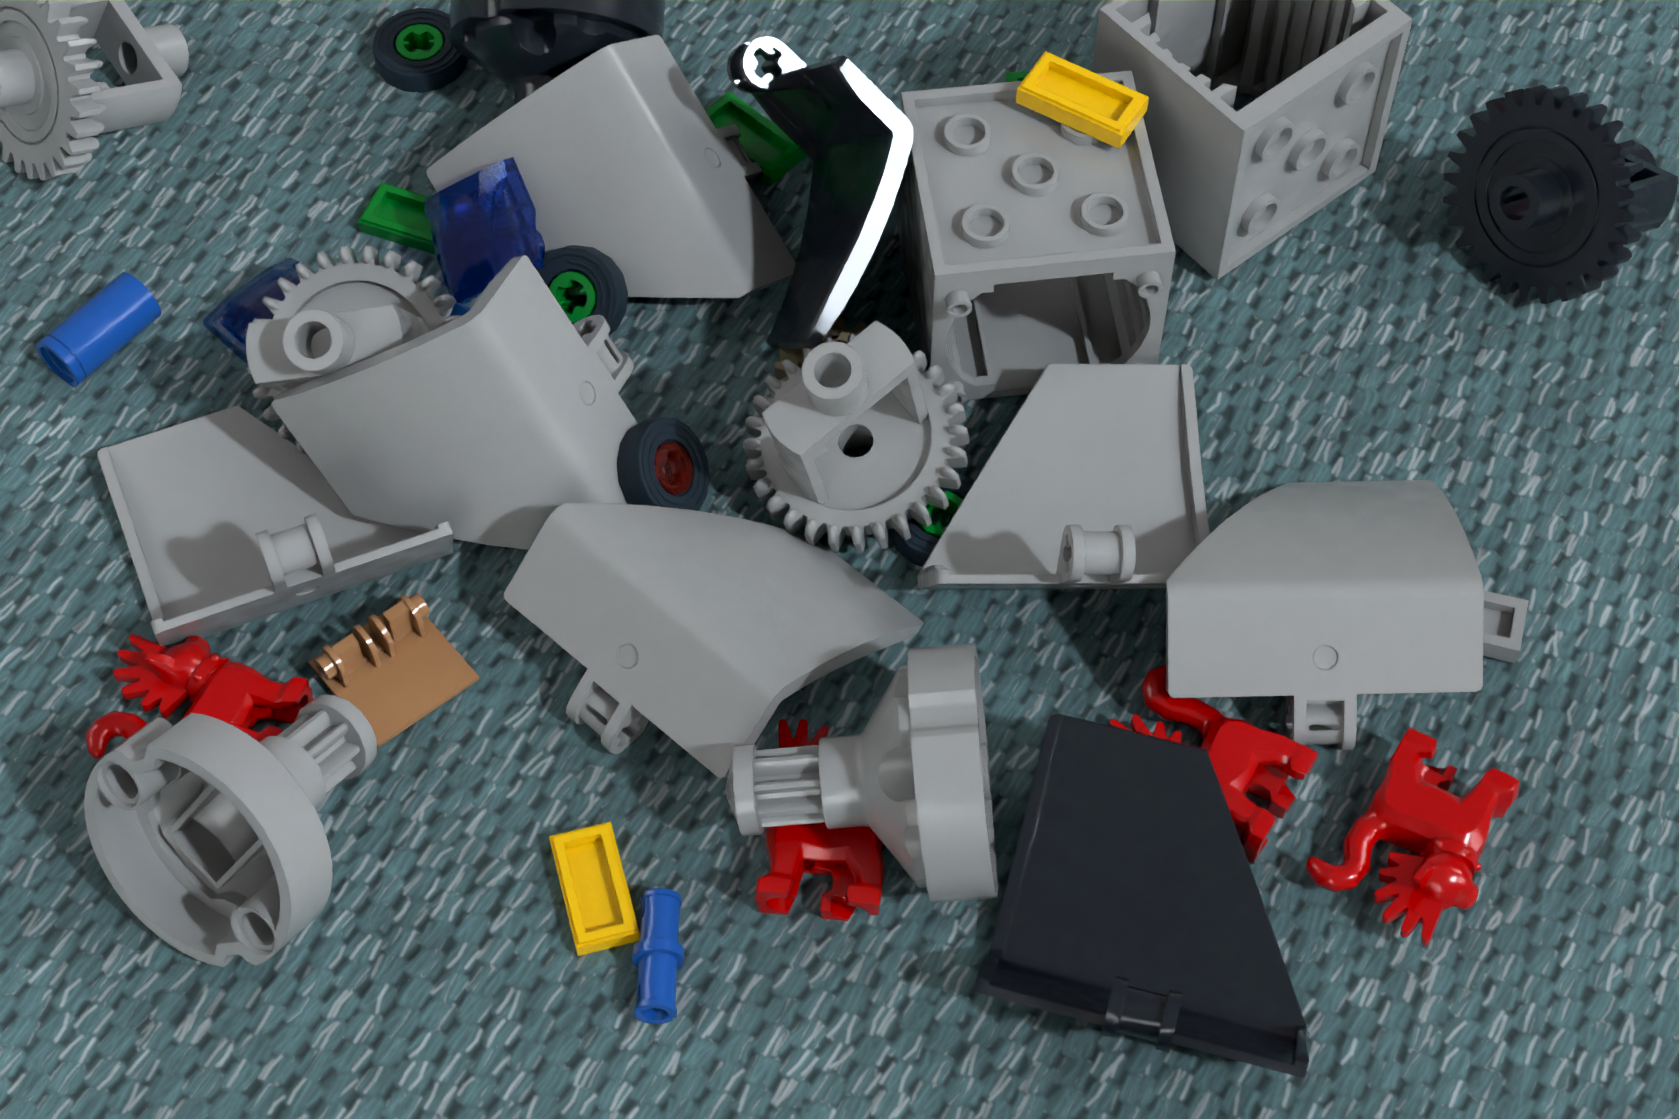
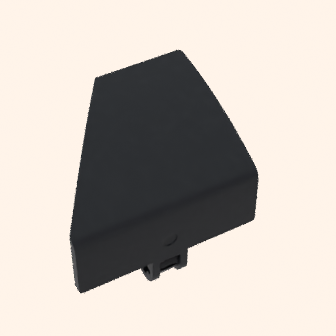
[727,36,913,349]
[974,713,1309,1077]

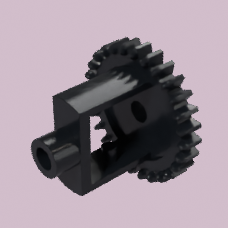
[1443,85,1678,304]

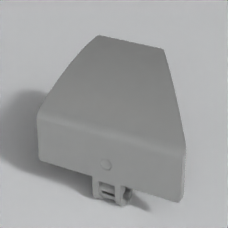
[917,363,1210,590]

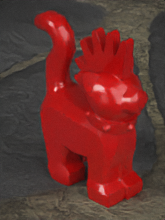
[86,634,313,759]
[1109,665,1318,864]
[754,718,885,921]
[1306,728,1520,946]

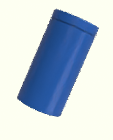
[36,272,161,387]

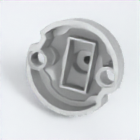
[726,643,998,903]
[84,695,377,967]

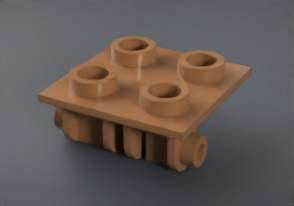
[308,593,479,748]

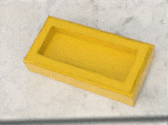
[1016,51,1149,149]
[549,821,640,956]

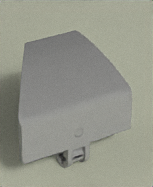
[426,35,796,298]
[271,255,673,550]
[97,405,454,648]
[1166,480,1484,750]
[504,503,923,778]

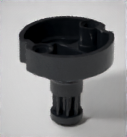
[448,0,665,105]

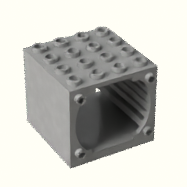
[1092,0,1413,280]
[897,70,1176,405]

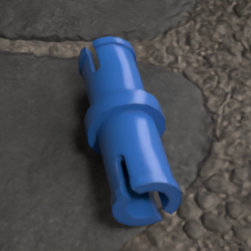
[632,888,685,1024]

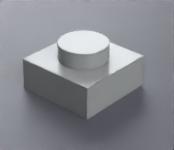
[1483,590,1529,663]

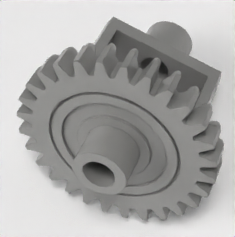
[0,0,189,180]
[246,246,461,454]
[743,320,969,553]

